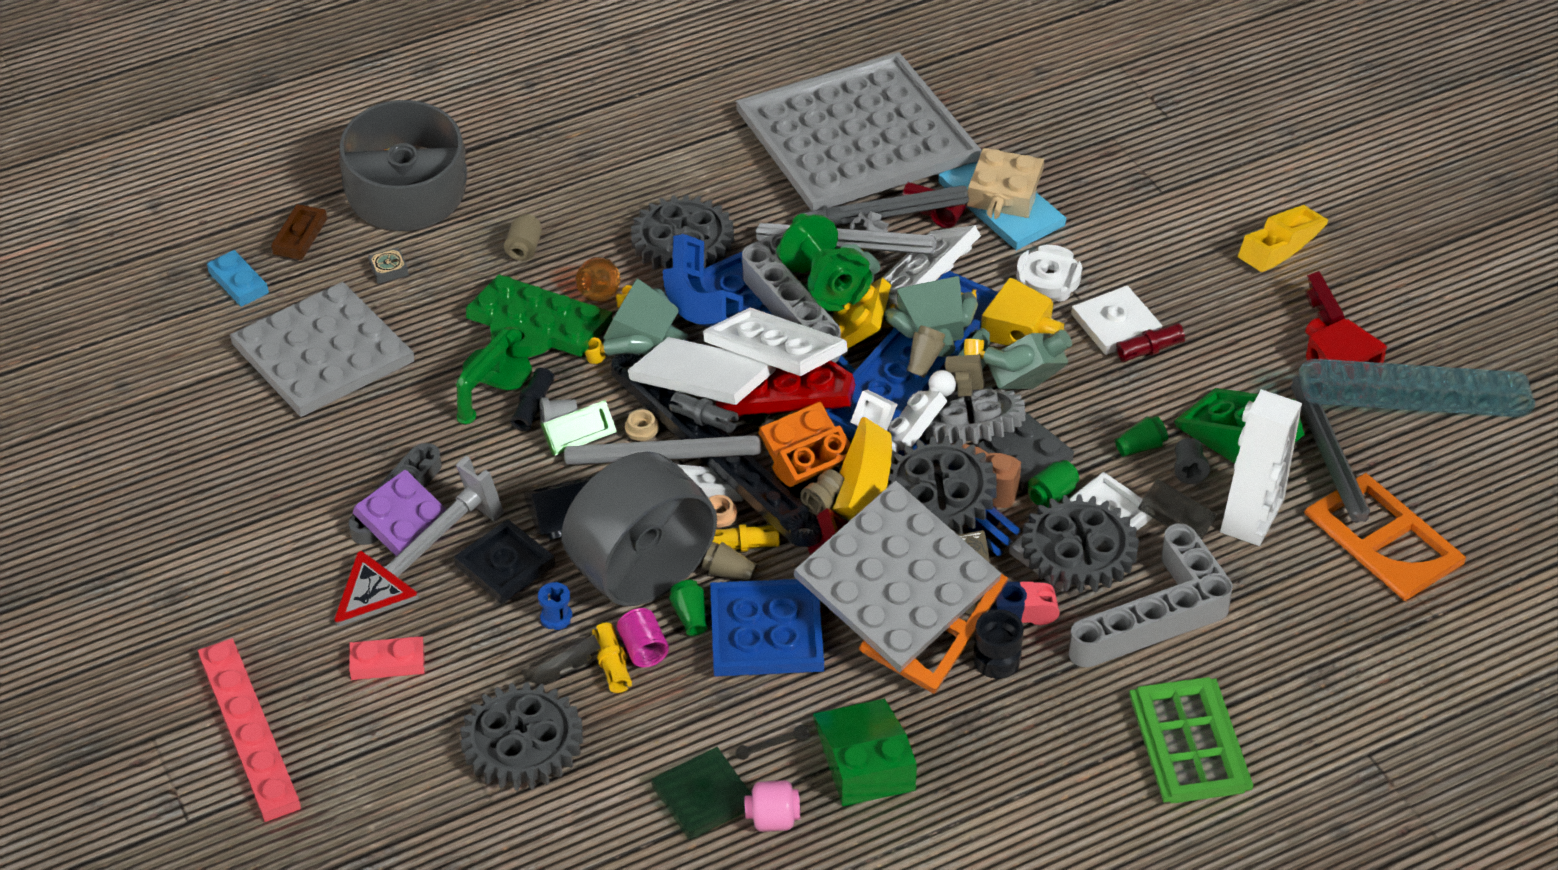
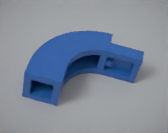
[663,234,743,327]

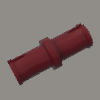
[1116,322,1185,363]

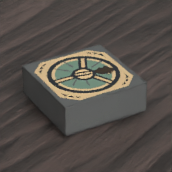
[368,247,409,284]

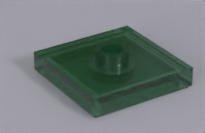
[651,747,752,840]

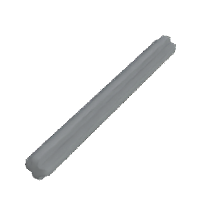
[756,223,936,255]
[564,435,762,465]

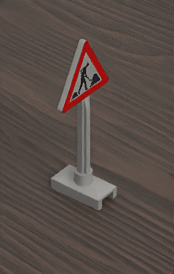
[334,455,504,626]

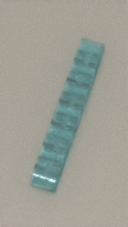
[1299,359,1535,417]

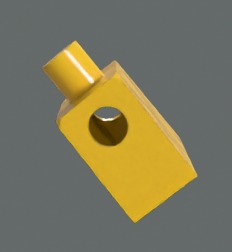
[981,278,1065,346]

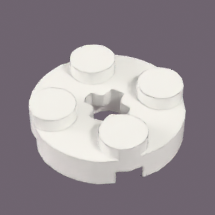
[1017,245,1082,301]

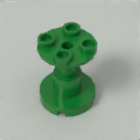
[776,213,872,311]

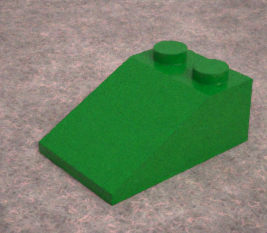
[1174,388,1304,463]
[813,698,917,807]

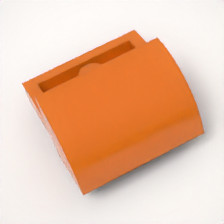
[758,401,851,487]

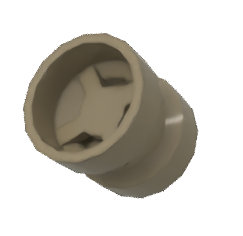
[800,469,844,516]

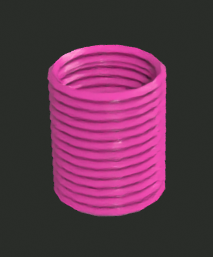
[617,608,669,667]

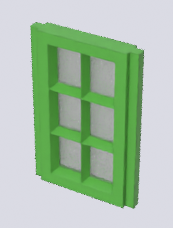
[1129,677,1253,804]

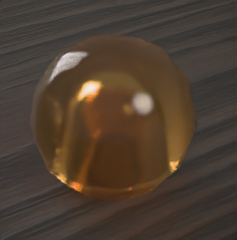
[576,257,621,302]

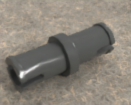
[669,391,739,433]

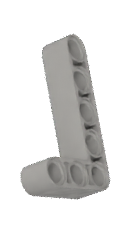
[742,229,841,363]
[1069,523,1233,668]

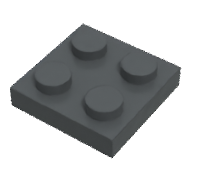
[977,413,1074,493]

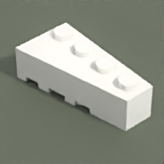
[1220,389,1302,546]

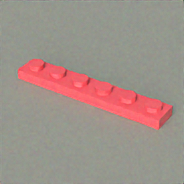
[198,638,301,822]

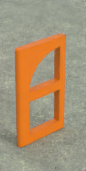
[1304,473,1466,601]
[859,574,1008,694]

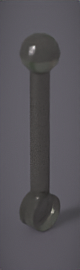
[735,725,809,760]

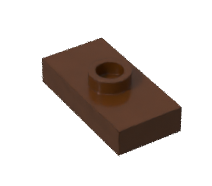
[271,204,327,260]

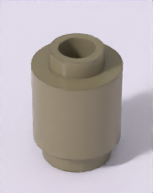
[504,214,542,261]

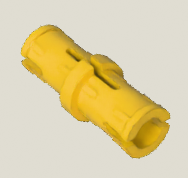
[712,524,780,552]
[592,622,632,693]

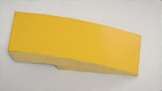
[1237,205,1328,273]
[833,417,892,520]

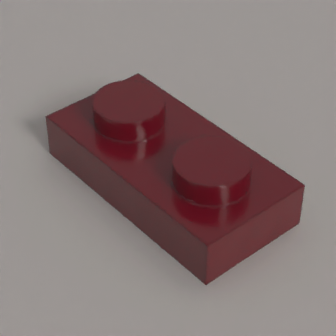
[1305,271,1345,326]

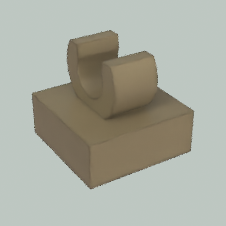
[945,354,984,397]

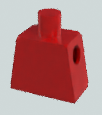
[1305,318,1387,393]

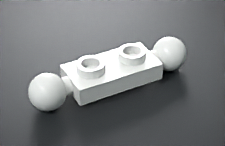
[888,370,956,464]

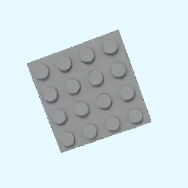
[230,281,414,417]
[794,481,1002,672]

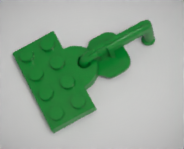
[456,274,612,425]

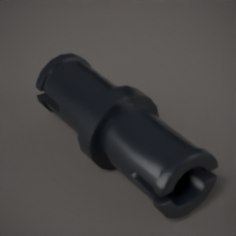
[511,367,554,431]

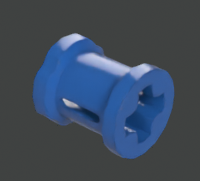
[538,582,572,630]

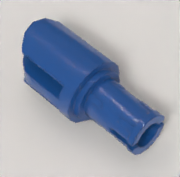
[960,498,1021,556]

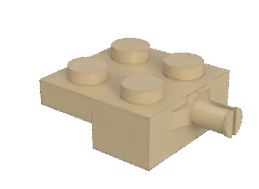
[967,148,1044,219]

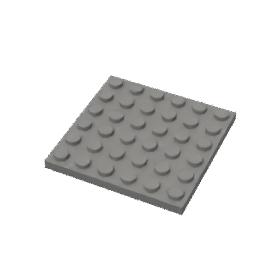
[736,52,982,211]

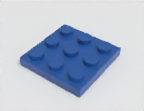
[710,579,824,676]

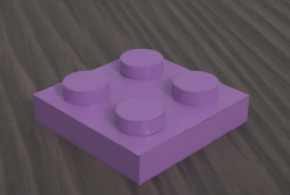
[353,469,447,557]

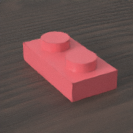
[349,636,425,680]

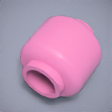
[745,780,800,832]

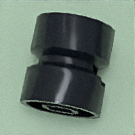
[973,609,1024,679]

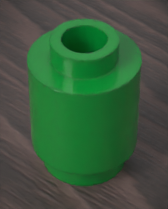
[1028,460,1079,508]

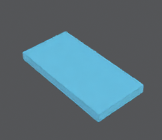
[938,161,1066,251]

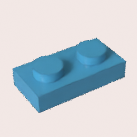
[207,250,269,307]

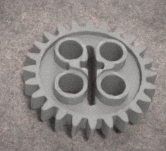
[922,386,1026,444]

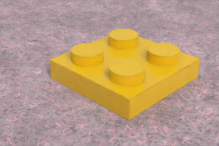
[832,277,891,349]

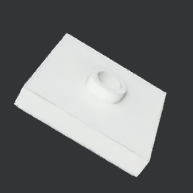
[1071,285,1163,355]

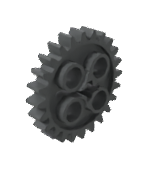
[631,194,734,270]
[886,436,997,535]
[1021,494,1139,593]
[460,682,583,791]

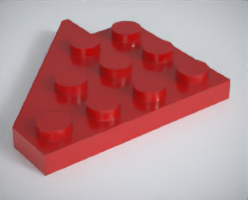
[715,360,856,416]

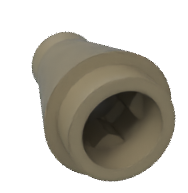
[906,325,945,378]
[702,542,758,581]

